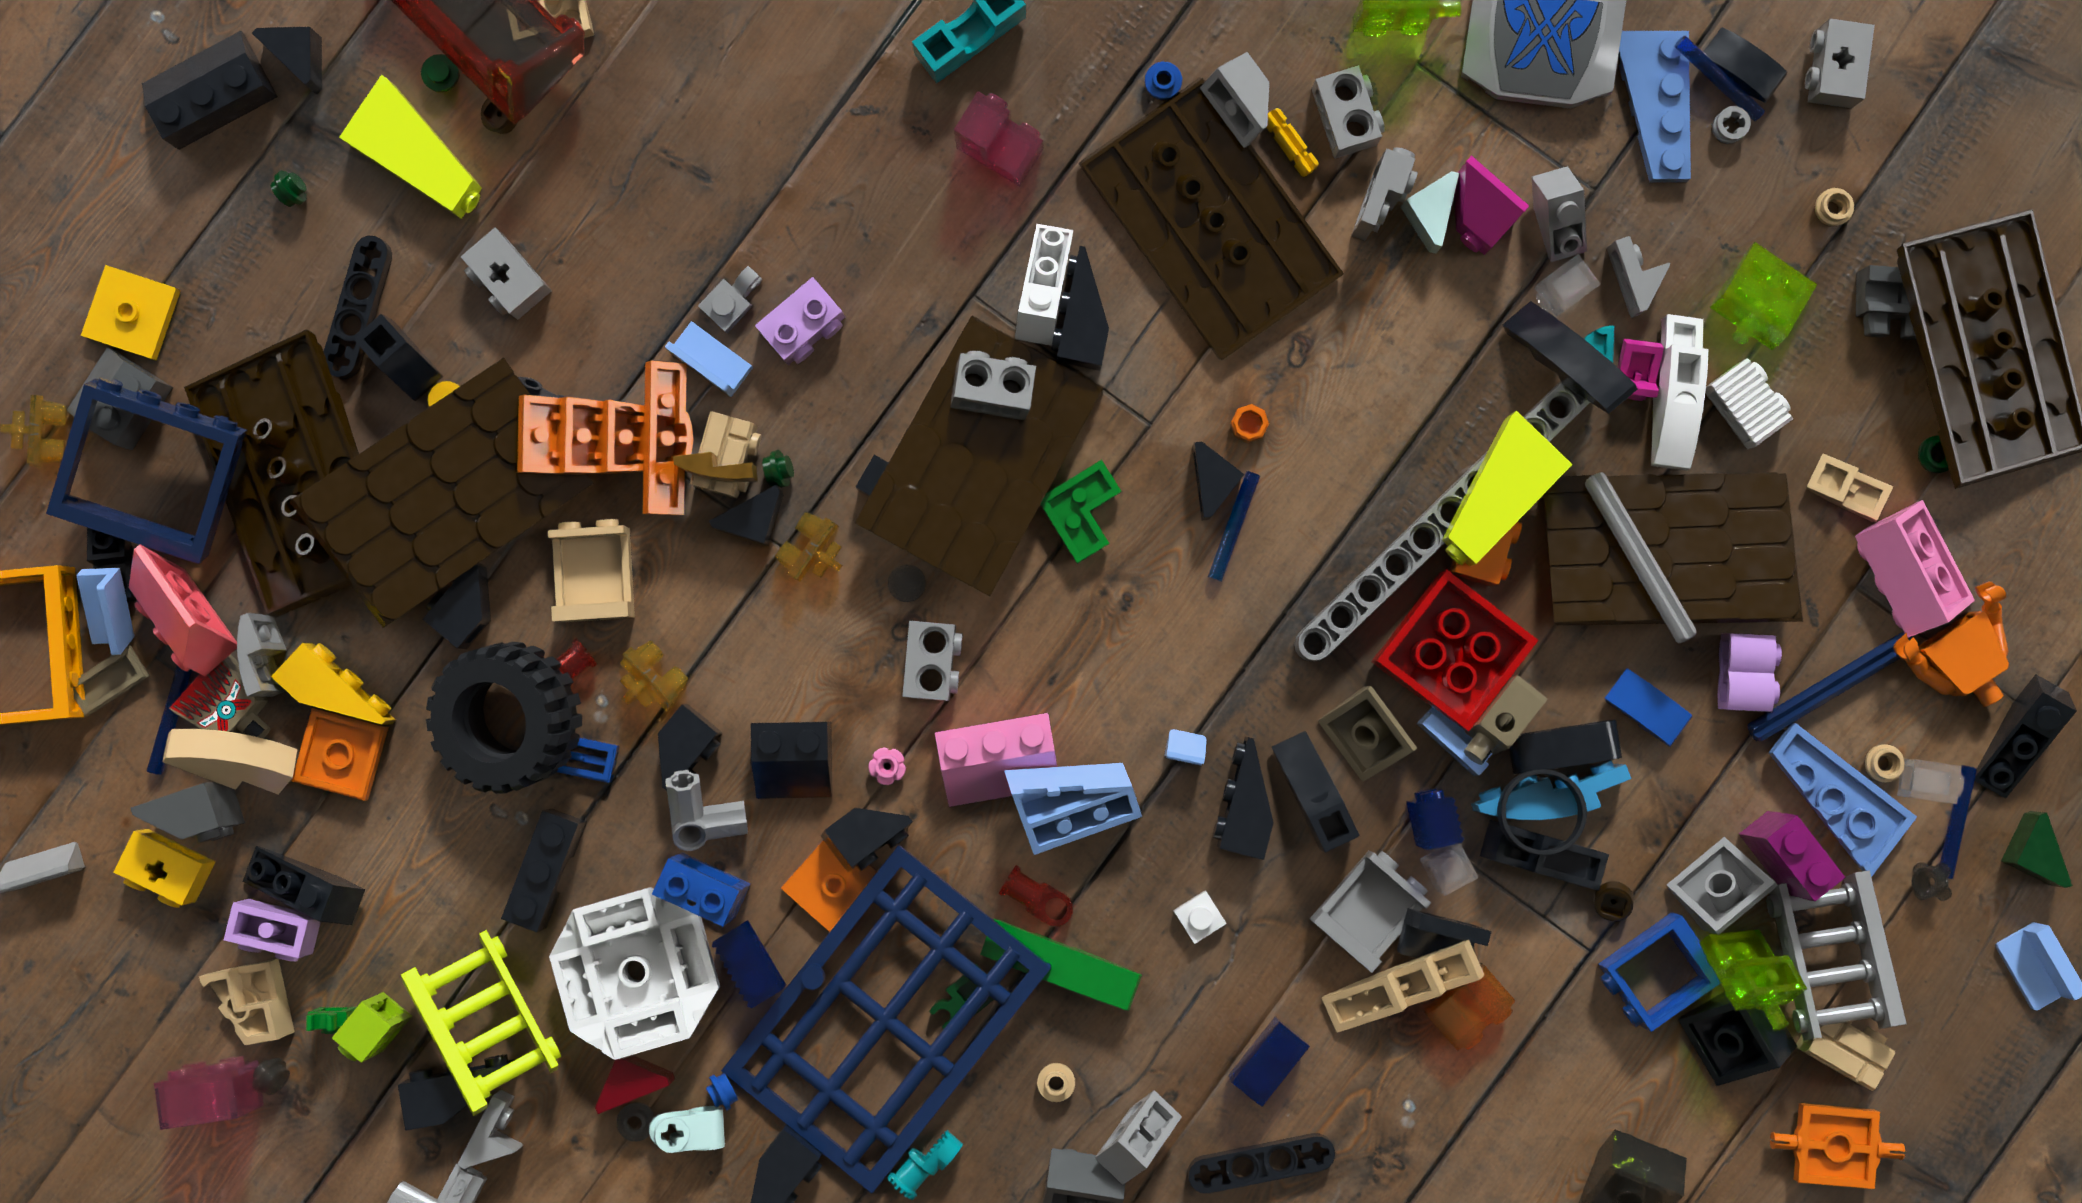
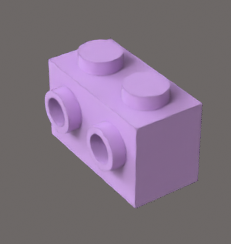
[755,277,845,365]
[224,899,321,962]

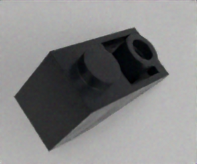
[353,313,443,401]
[423,563,491,649]
[658,704,722,791]
[821,808,913,872]

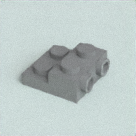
[1351,147,1418,241]

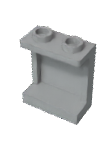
[1310,850,1431,973]

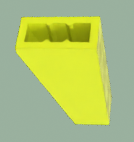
[339,75,482,219]
[1442,411,1573,566]

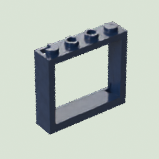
[46,377,247,564]

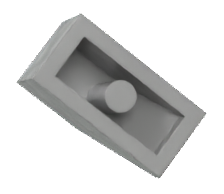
[1200,52,1269,148]

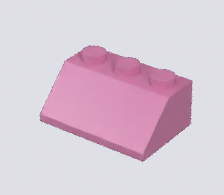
[1855,500,1975,638]
[935,713,1057,807]

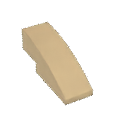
[162,729,297,795]

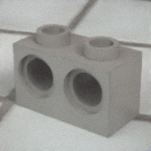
[1312,65,1385,159]
[950,351,1036,420]
[902,621,963,701]
[1095,1090,1182,1185]

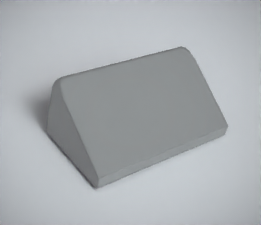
[0,842,85,893]

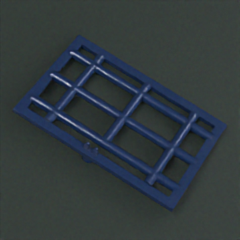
[721,845,1051,1193]

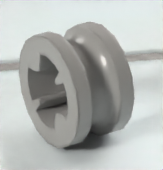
[1712,106,1751,144]

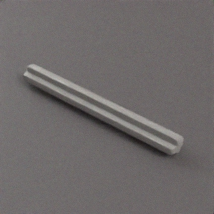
[1585,472,1697,643]

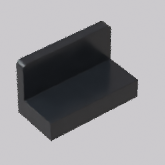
[1397,908,1492,958]

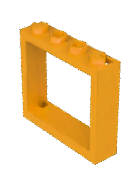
[0,565,85,725]

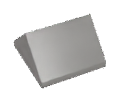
[1667,837,1777,935]

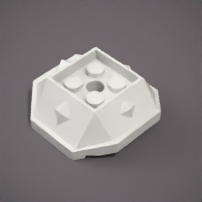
[549,887,720,1060]

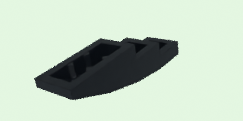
[1502,301,1638,414]

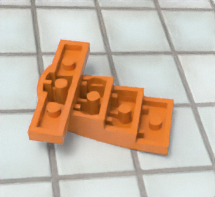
[517,361,694,516]

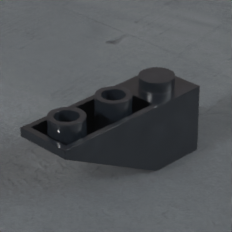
[1051,246,1109,371]
[1972,674,2077,798]
[1271,731,1360,852]
[1213,737,1274,860]
[242,846,365,925]
[398,1054,518,1131]
[751,1124,822,1203]

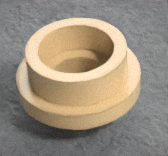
[1815,188,1854,226]
[1865,744,1905,782]
[1037,1063,1075,1102]

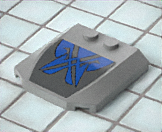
[1461,0,1626,109]

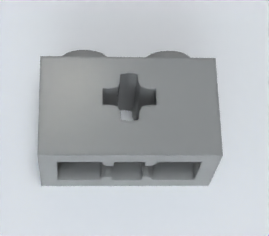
[1805,19,1875,108]
[461,227,552,320]

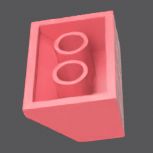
[128,544,237,677]

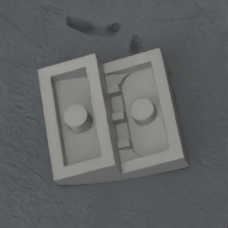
[237,613,287,697]

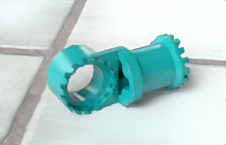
[887,1130,963,1200]

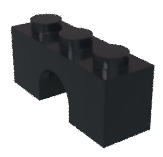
[501,808,587,932]

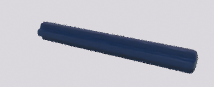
[1747,632,1913,741]

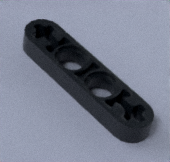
[324,235,392,379]
[1188,1133,1335,1193]

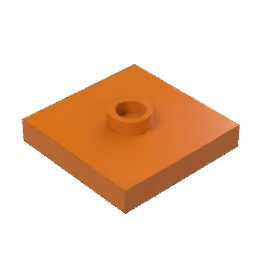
[291,708,389,801]
[781,840,878,932]

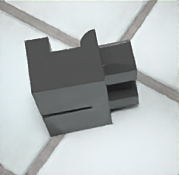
[1856,265,1917,340]

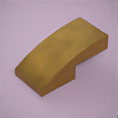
[673,452,758,482]

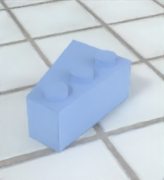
[1004,763,1142,855]

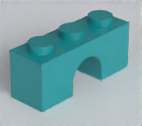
[912,0,1026,84]

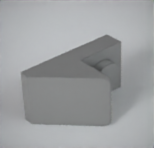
[1607,236,1670,318]
[457,1090,523,1169]

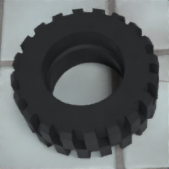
[426,642,582,794]

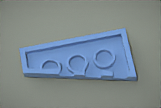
[1618,31,1691,182]
[1768,723,1917,877]

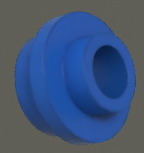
[1145,62,1182,100]
[706,1073,738,1111]

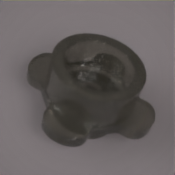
[1911,862,1952,901]

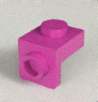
[1617,339,1664,401]

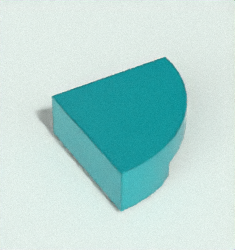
[1583,326,1614,363]

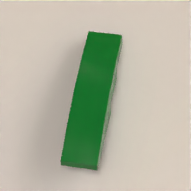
[980,919,1142,1011]

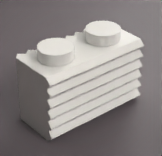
[1705,358,1793,449]

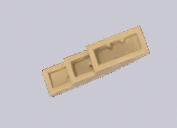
[1322,940,1484,1033]

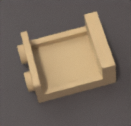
[548,519,635,623]

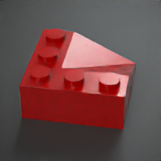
[1371,570,1539,732]

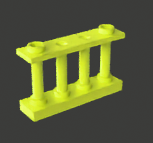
[401,930,561,1116]

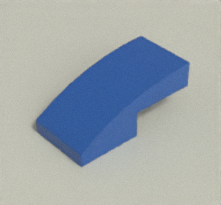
[1605,668,1693,747]

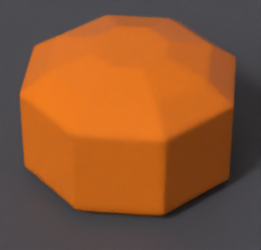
[1230,404,1269,443]

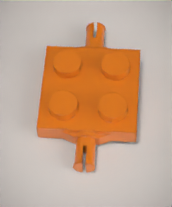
[1770,1103,1905,1189]

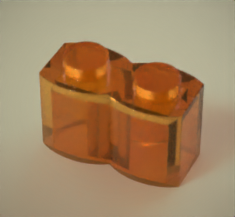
[1424,963,1515,1051]

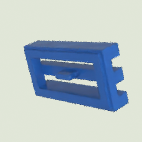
[557,737,620,783]

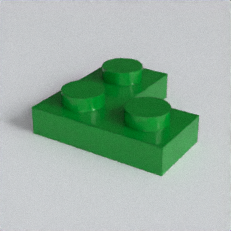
[1040,459,1122,564]

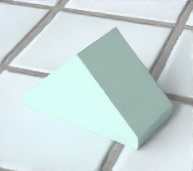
[1401,171,1459,253]

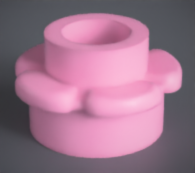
[868,748,906,785]

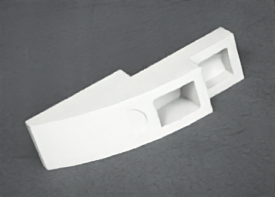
[1651,314,1709,471]

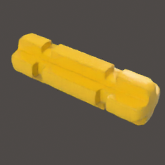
[1266,108,1319,177]

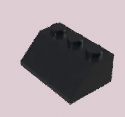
[142,31,278,150]

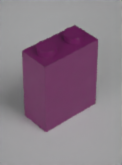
[1739,811,1846,901]

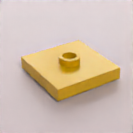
[81,265,181,361]

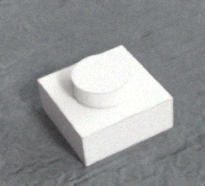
[1173,890,1227,944]

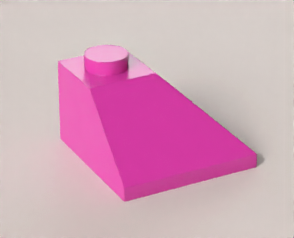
[1454,155,1529,255]

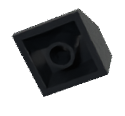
[751,722,833,799]
[1678,979,1798,1086]

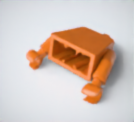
[1893,581,2009,707]

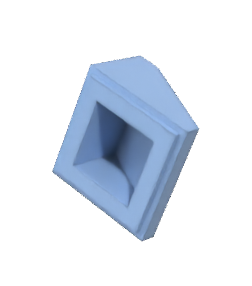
[1164,729,1207,765]

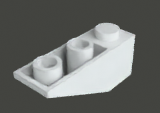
[1015,224,1073,346]

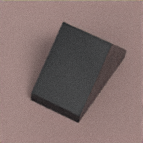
[252,27,322,94]
[1192,441,1245,521]
[709,485,784,545]

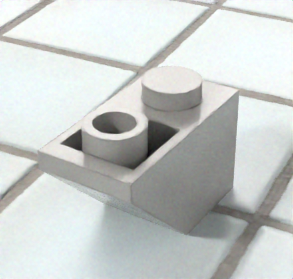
[1531,166,1587,262]

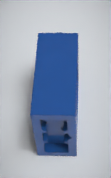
[652,852,751,927]
[1598,912,1726,1032]

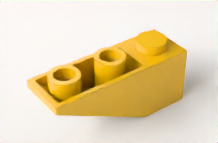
[271,643,396,725]

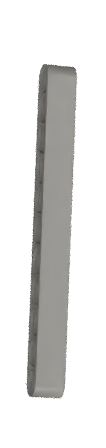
[1294,381,1590,661]

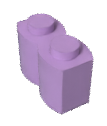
[1717,633,1782,712]

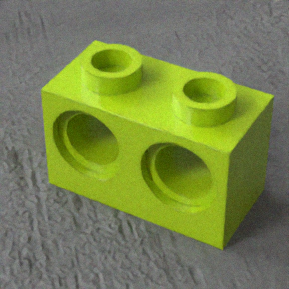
[332,992,412,1063]

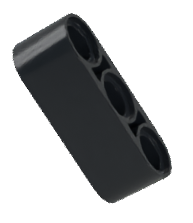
[1509,720,1622,774]

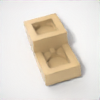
[1806,453,1893,523]

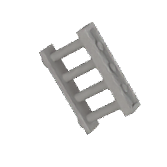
[1766,870,1907,1041]

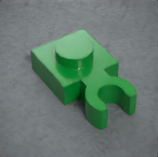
[306,1007,357,1034]

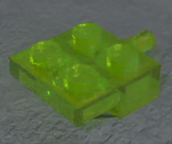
[1353,0,1461,37]
[1710,242,1817,350]
[1699,930,1807,1031]

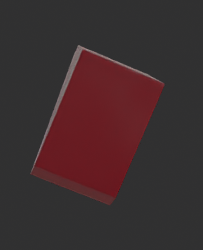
[595,1055,675,1114]

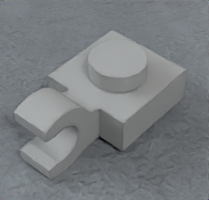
[698,266,763,333]

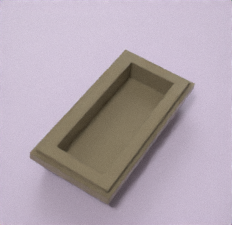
[73,644,150,718]

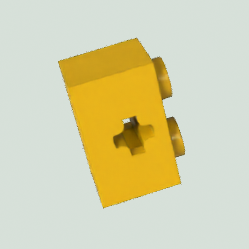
[113,829,216,908]

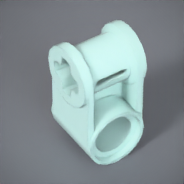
[649,1106,725,1153]

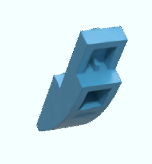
[1471,760,1631,820]

